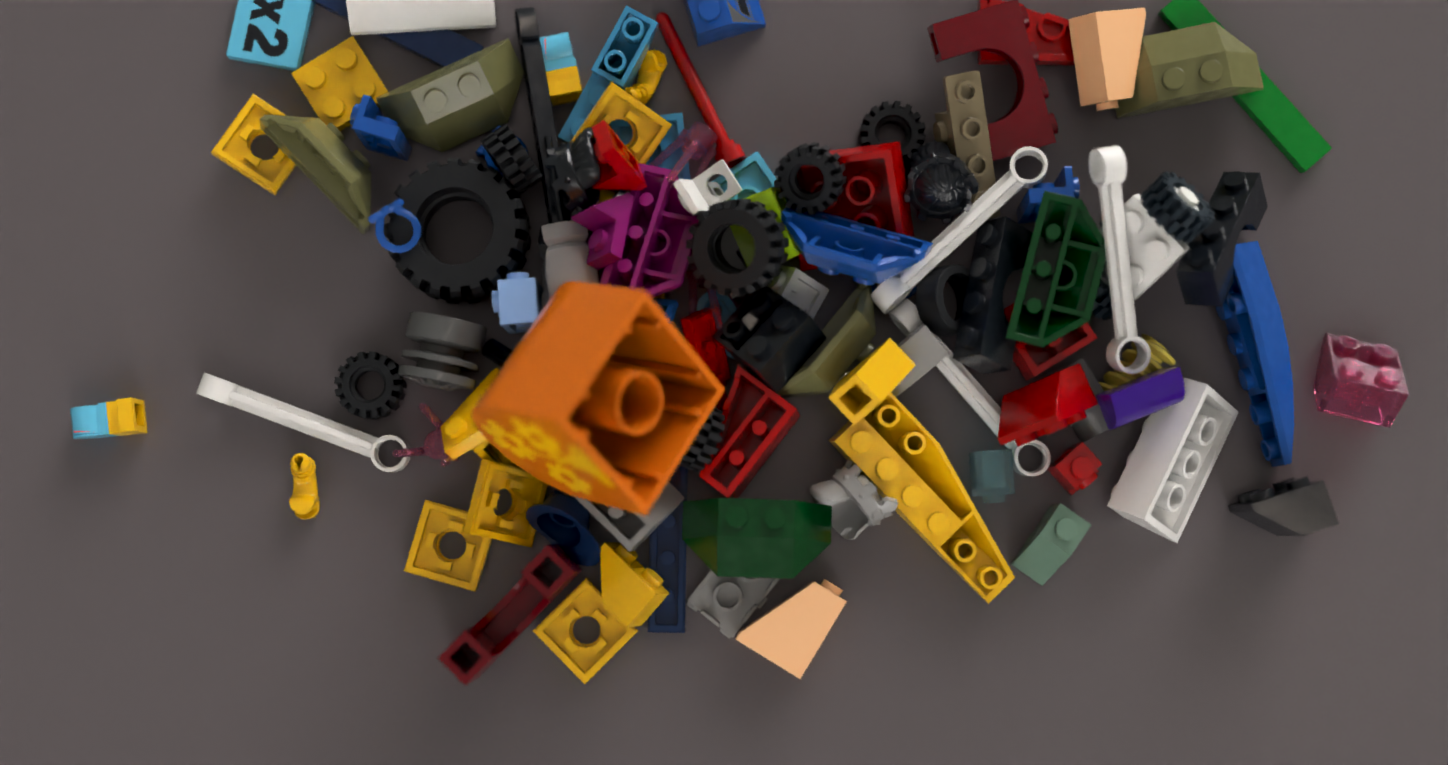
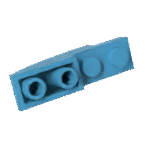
[558,5,659,143]

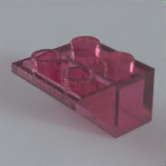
[1313,333,1409,428]

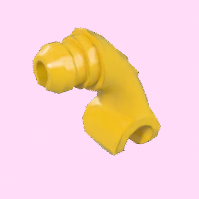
[624,50,667,105]
[289,453,320,519]

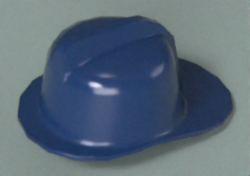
[526,489,601,567]

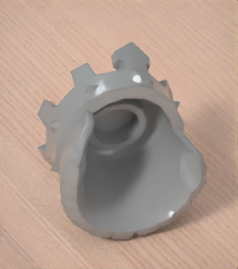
[809,459,898,540]

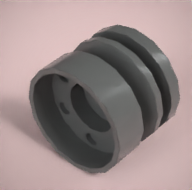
[397,312,487,392]

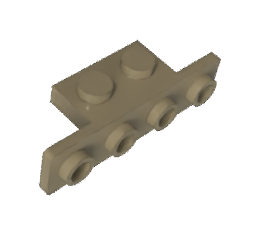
[933,70,1000,219]

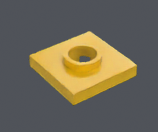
[571,82,672,164]
[211,94,296,195]
[463,459,548,548]
[404,500,492,592]
[533,578,639,684]

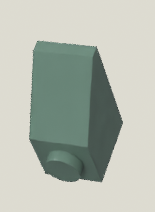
[1011,503,1092,586]

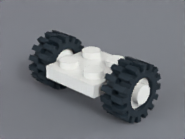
[1092,171,1215,320]

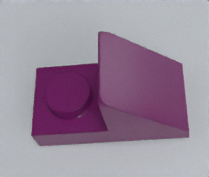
[571,192,634,270]

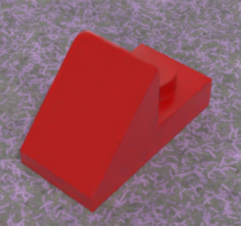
[592,120,647,191]

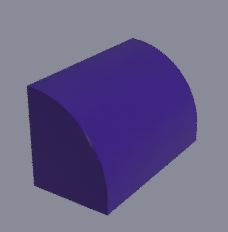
[1095,367,1185,430]

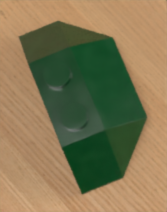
[1006,191,1106,347]
[682,498,832,579]

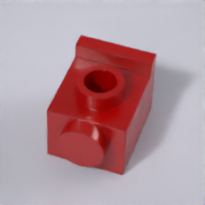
[1047,442,1102,496]

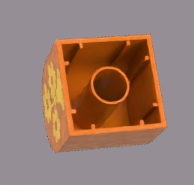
[472,281,725,516]

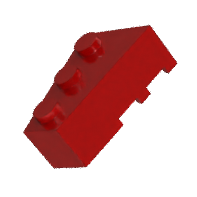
[699,365,800,498]

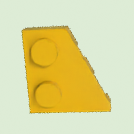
[440,368,500,460]

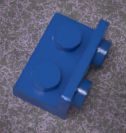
[350,94,412,161]
[1017,166,1080,224]

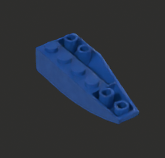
[1216,241,1294,467]

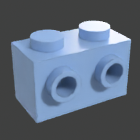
[492,272,543,334]

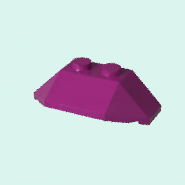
[600,163,699,298]

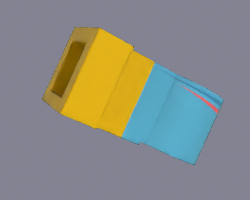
[540,32,583,106]
[70,397,148,439]

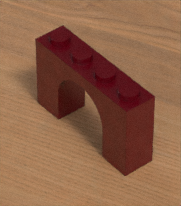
[927,0,1058,161]
[438,544,583,686]

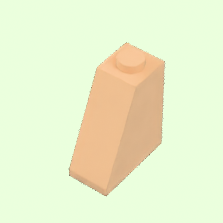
[1068,8,1146,111]
[735,579,847,679]

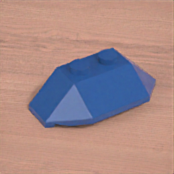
[781,206,933,285]

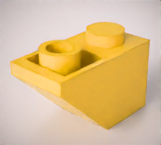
[828,337,916,425]
[600,542,669,627]

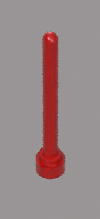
[655,12,747,169]

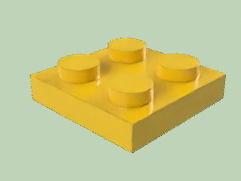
[291,36,388,131]

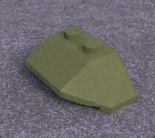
[1115,22,1264,119]
[376,38,524,152]
[259,114,371,235]
[772,284,876,398]

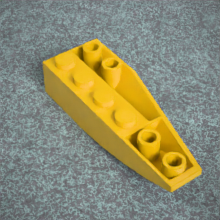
[828,392,1015,604]

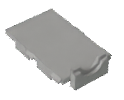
[686,567,780,639]

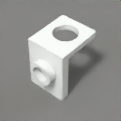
[673,160,742,215]

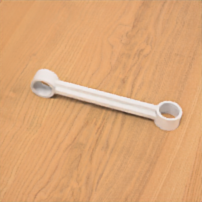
[1088,145,1151,374]
[871,146,1048,314]
[889,298,1051,477]
[196,372,411,472]

